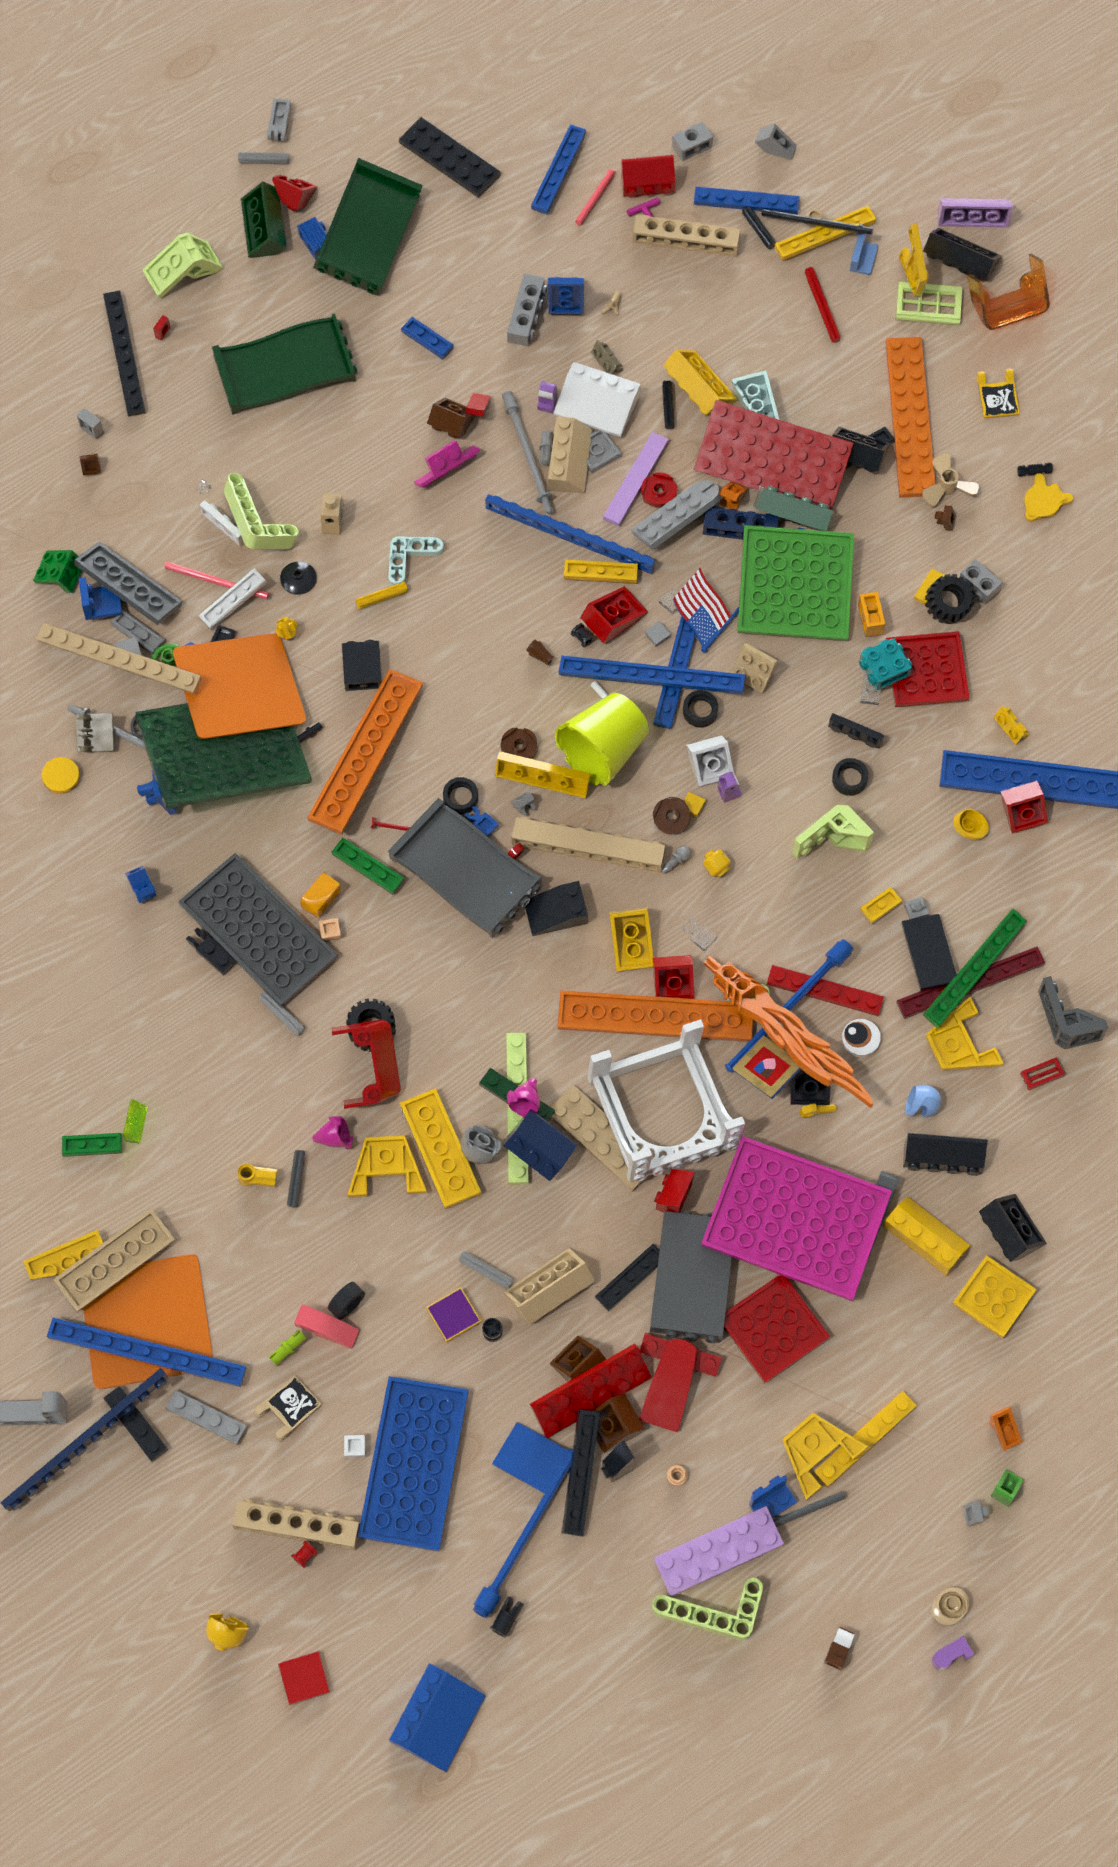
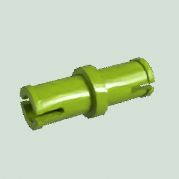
[268,1329,307,1366]

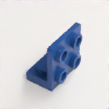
[78,577,122,620]
[749,1475,797,1519]

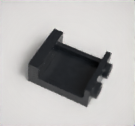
[342,639,382,691]

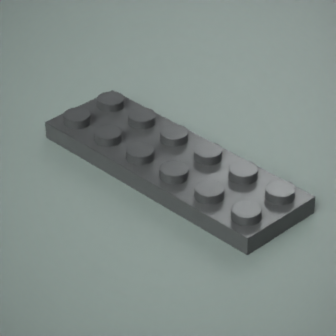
[74,542,182,625]

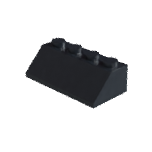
[923,228,1002,281]
[903,1133,988,1176]

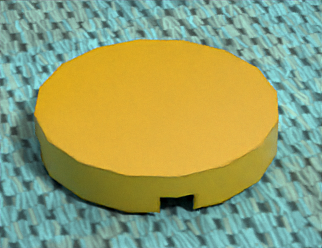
[41,757,80,794]

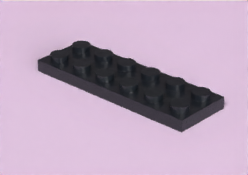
[399,117,501,198]

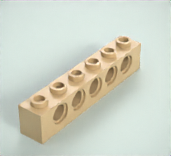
[633,215,740,257]
[232,1499,360,1550]

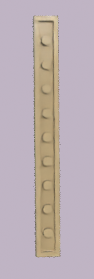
[36,623,203,695]

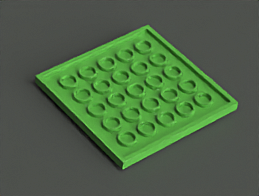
[737,525,854,641]

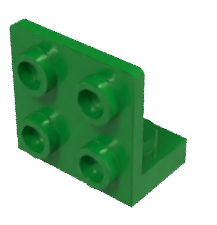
[33,550,82,593]

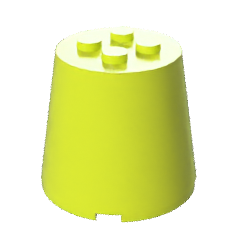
[555,693,649,786]

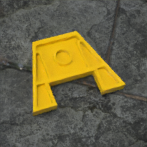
[898,223,929,296]
[925,997,1004,1071]
[347,1135,427,1197]
[782,1413,869,1500]

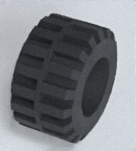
[925,574,975,624]
[346,998,396,1052]

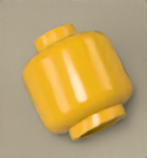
[703,849,731,878]

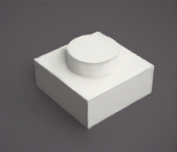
[344,1435,365,1458]

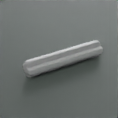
[238,152,289,164]
[259,991,304,1036]
[459,1251,513,1289]

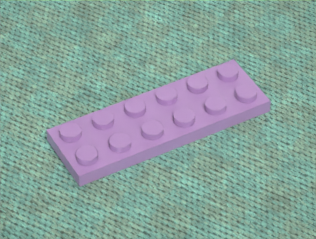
[654,1506,784,1597]

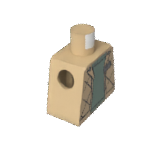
[320,493,344,535]

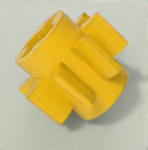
[274,617,299,640]

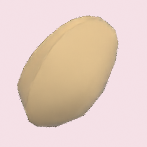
[931,1587,969,1625]

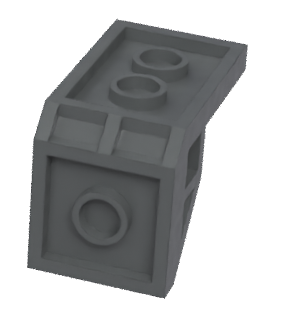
[1038,976,1108,1049]

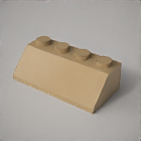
[548,416,593,493]
[504,1248,595,1325]

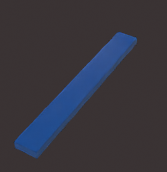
[653,616,696,729]

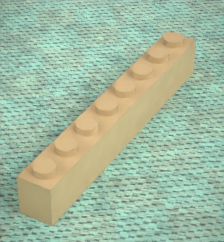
[512,817,665,873]

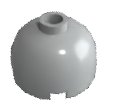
[461,1125,501,1164]

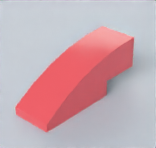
[294,1304,359,1349]

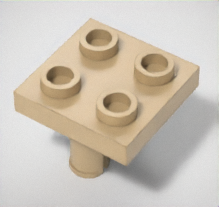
[731,643,777,693]

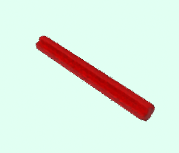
[805,267,841,343]

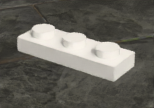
[200,500,244,546]

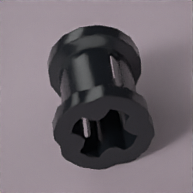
[571,623,595,647]

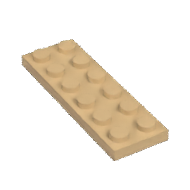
[551,1085,654,1192]
[53,1209,175,1312]

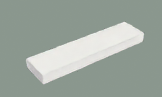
[199,568,267,630]

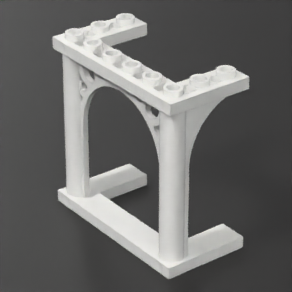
[587,1020,745,1182]

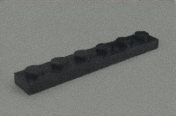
[561,1410,600,1537]

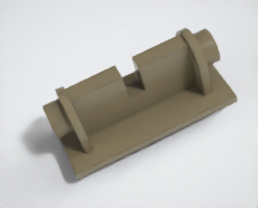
[591,340,623,375]

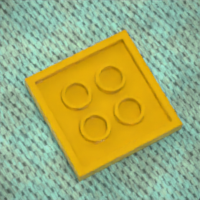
[952,1255,1037,1339]

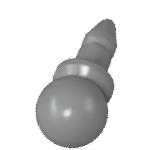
[661,846,691,873]

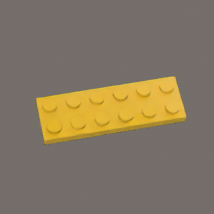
[400,1088,481,1209]

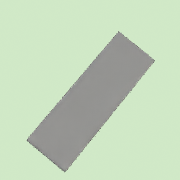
[111,609,165,655]

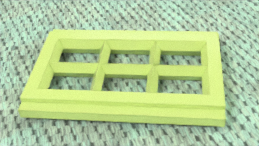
[896,282,962,325]

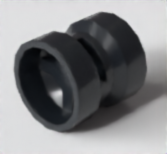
[482,1318,503,1342]

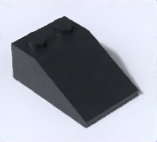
[525,881,588,936]

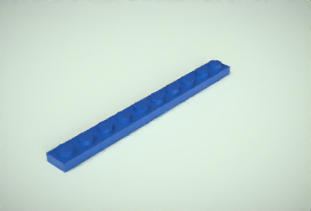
[485,494,655,574]
[559,655,745,694]
[47,1318,247,1387]

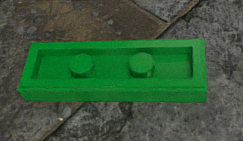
[62,1133,122,1157]

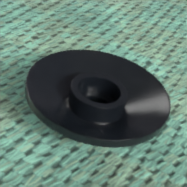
[280,561,317,595]

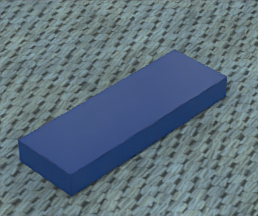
[401,317,454,360]

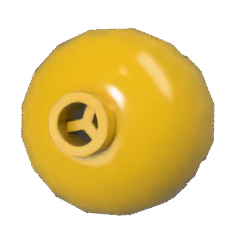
[206,1613,249,1651]

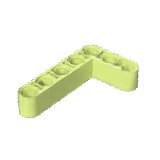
[223,473,299,549]
[652,1578,763,1641]

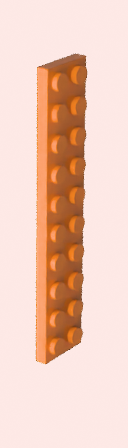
[885,337,935,498]
[307,669,423,835]
[558,990,753,1042]

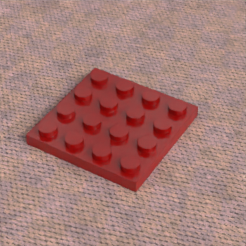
[886,631,970,707]
[724,1275,830,1384]

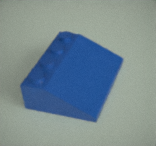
[389,1663,486,1772]

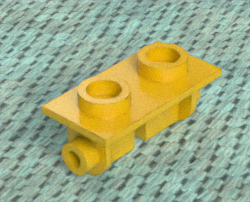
[993,706,1029,745]

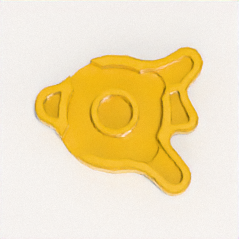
[1024,473,1073,522]

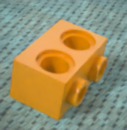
[858,592,885,637]

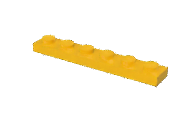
[774,206,876,261]
[813,1391,917,1488]

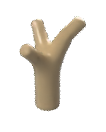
[601,291,621,315]

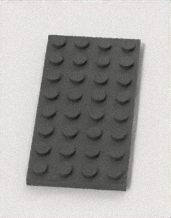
[178,853,338,1006]

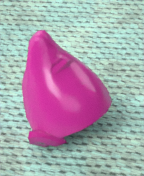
[507,1078,540,1117]
[312,1116,353,1150]

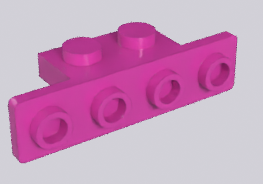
[414,440,480,488]

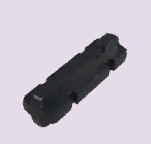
[1017,462,1053,476]

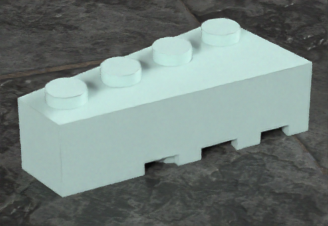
[731,371,779,419]

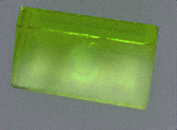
[123,1099,147,1144]

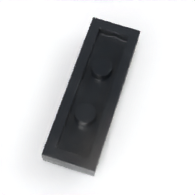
[828,713,884,749]

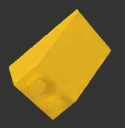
[609,907,654,971]

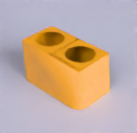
[300,872,341,918]

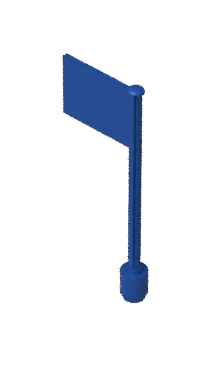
[473,1422,573,1618]

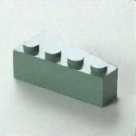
[753,485,833,531]

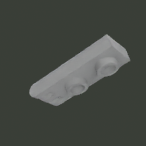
[267,99,291,141]

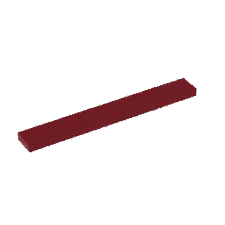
[896,946,1045,1019]

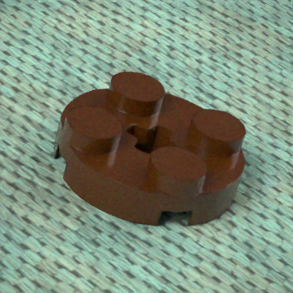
[500,727,538,759]
[653,797,691,835]

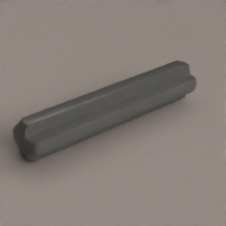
[287,1150,305,1208]

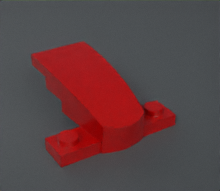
[639,1332,722,1433]

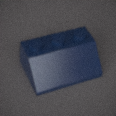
[503,1109,577,1181]

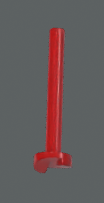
[370,817,410,831]

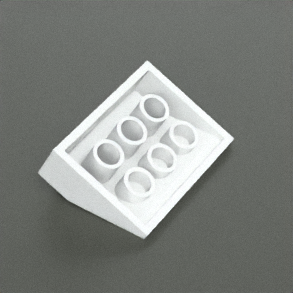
[554,362,640,438]

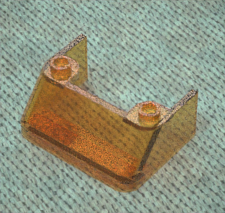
[967,254,1050,330]

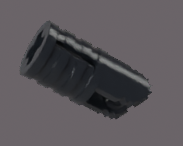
[490,1596,524,1638]

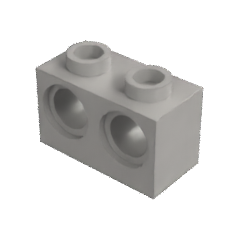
[959,559,1002,604]

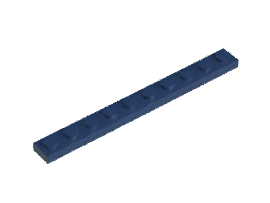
[0,1368,169,1511]

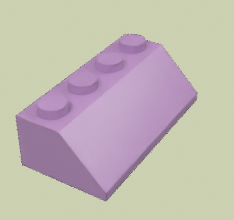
[938,198,1013,228]

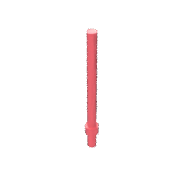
[165,562,269,600]

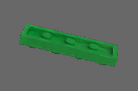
[331,838,404,895]

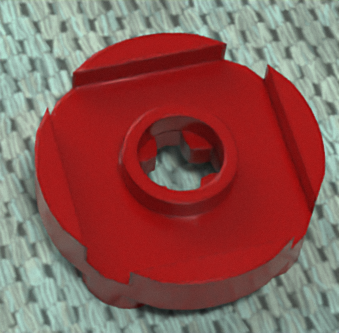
[641,472,677,508]

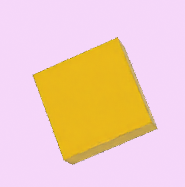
[684,792,706,817]

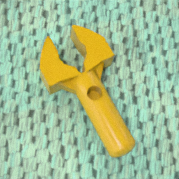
[799,1104,836,1119]

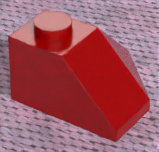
[272,175,317,211]

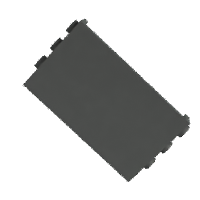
[649,1211,732,1343]

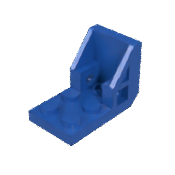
[548,277,584,314]

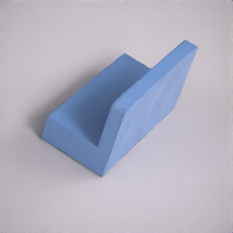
[850,233,878,275]

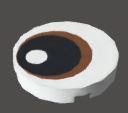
[842,1019,880,1057]

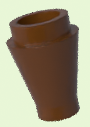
[526,639,554,665]

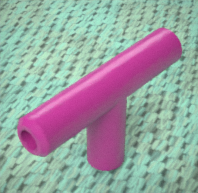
[627,197,660,217]

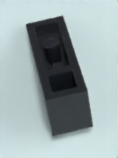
[601,1440,635,1482]

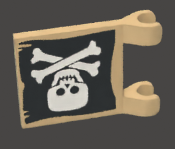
[254,1375,322,1441]

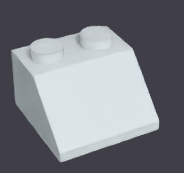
[686,735,734,786]

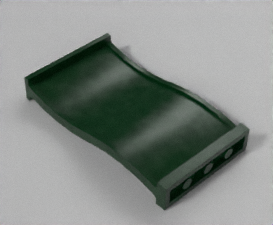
[313,158,423,296]
[212,313,358,415]

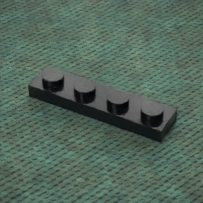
[103,1386,168,1462]

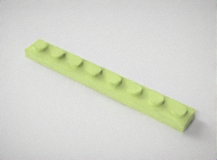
[506,1033,529,1185]

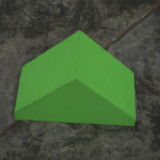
[991,1469,1024,1507]

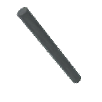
[773,1491,846,1527]

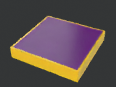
[426,1288,481,1343]

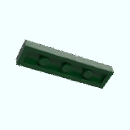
[479,1068,555,1122]

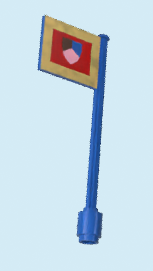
[725,939,854,1099]

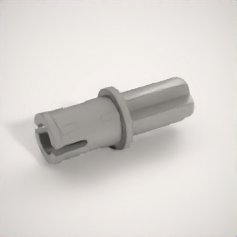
[539,430,554,465]

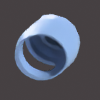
[905,1085,941,1117]

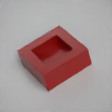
[153,315,171,341]

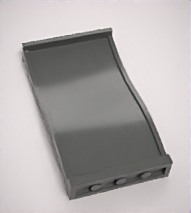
[388,798,542,938]

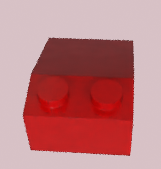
[580,586,648,644]

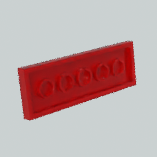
[530,1343,652,1438]

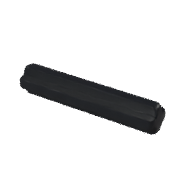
[742,206,776,249]
[662,380,675,430]

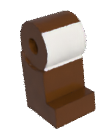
[824,1627,855,1671]

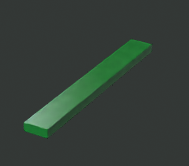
[923,909,1027,1028]

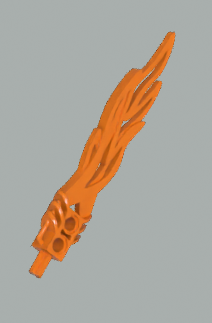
[704,957,873,1108]

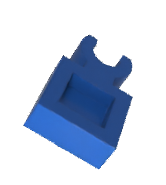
[465,806,499,837]

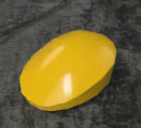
[953,809,989,840]

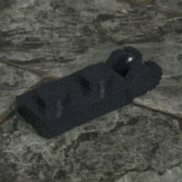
[186,928,236,976]

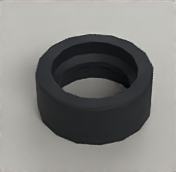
[683,690,718,728]
[832,758,868,796]
[443,777,478,815]
[327,1281,365,1320]

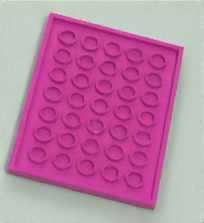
[701,1136,892,1302]

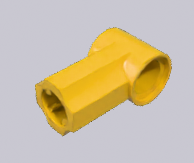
[237,1163,277,1187]

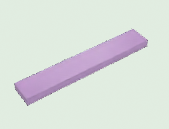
[603,432,668,526]

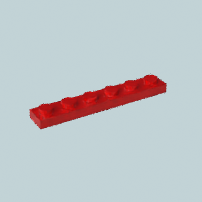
[767,965,884,1016]

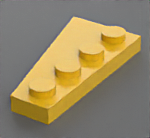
[23,1230,103,1280]

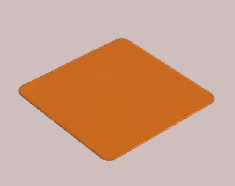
[173,633,306,739]
[83,1254,213,1389]

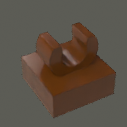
[80,454,101,475]
[935,505,956,531]

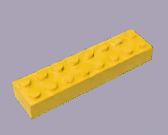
[495,752,591,798]

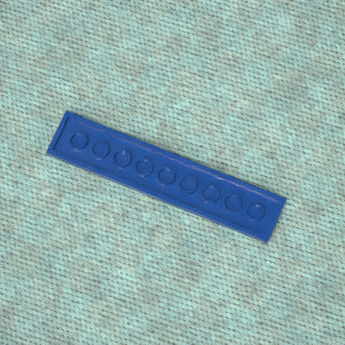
[939,750,1118,809]

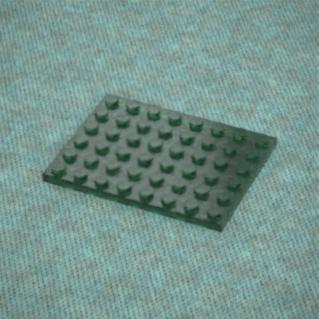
[135,703,312,809]

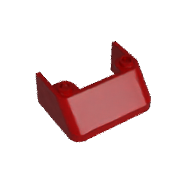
[332,1020,401,1109]

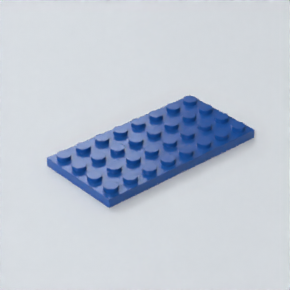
[358,1376,469,1552]

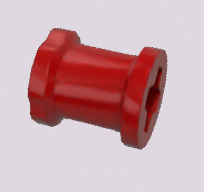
[291,1541,318,1568]

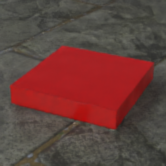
[278,1651,330,1705]

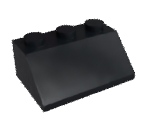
[832,427,890,472]
[979,1194,1047,1262]

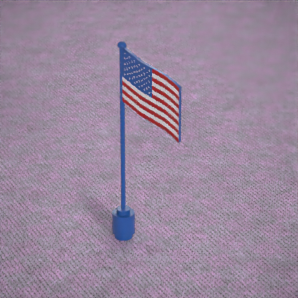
[673,527,805,653]

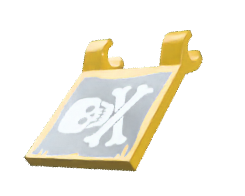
[976,369,1020,419]

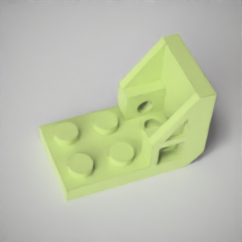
[142,233,223,298]
[792,805,874,859]

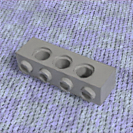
[507,274,547,346]

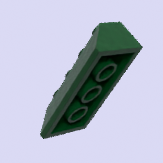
[241,181,287,258]

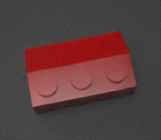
[621,155,675,198]

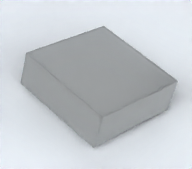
[645,621,671,647]

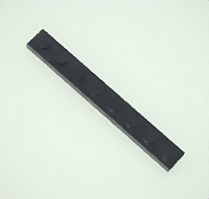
[103,290,146,417]

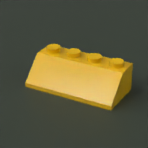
[663,349,738,415]
[883,1196,971,1276]

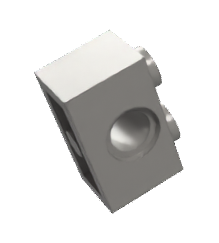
[672,122,713,161]

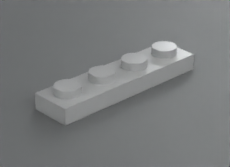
[166,1390,247,1445]

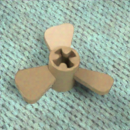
[922,453,979,507]

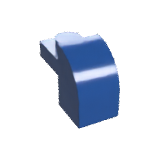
[125,866,157,903]

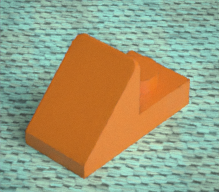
[720,482,748,510]
[989,1407,1022,1451]

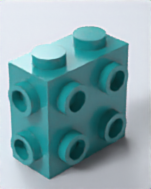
[859,638,912,690]

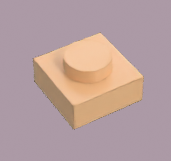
[319,918,341,941]

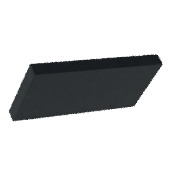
[901,914,956,991]

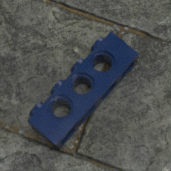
[703,506,778,540]

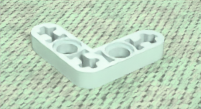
[388,536,443,586]

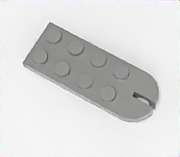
[631,480,721,550]

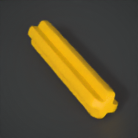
[355,582,408,609]

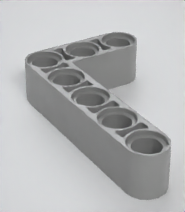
[0,1391,67,1426]

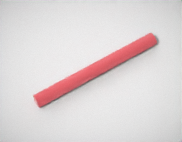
[575,169,615,225]

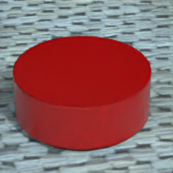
[507,843,525,860]

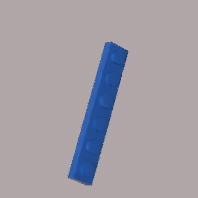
[531,124,586,214]
[694,186,799,215]

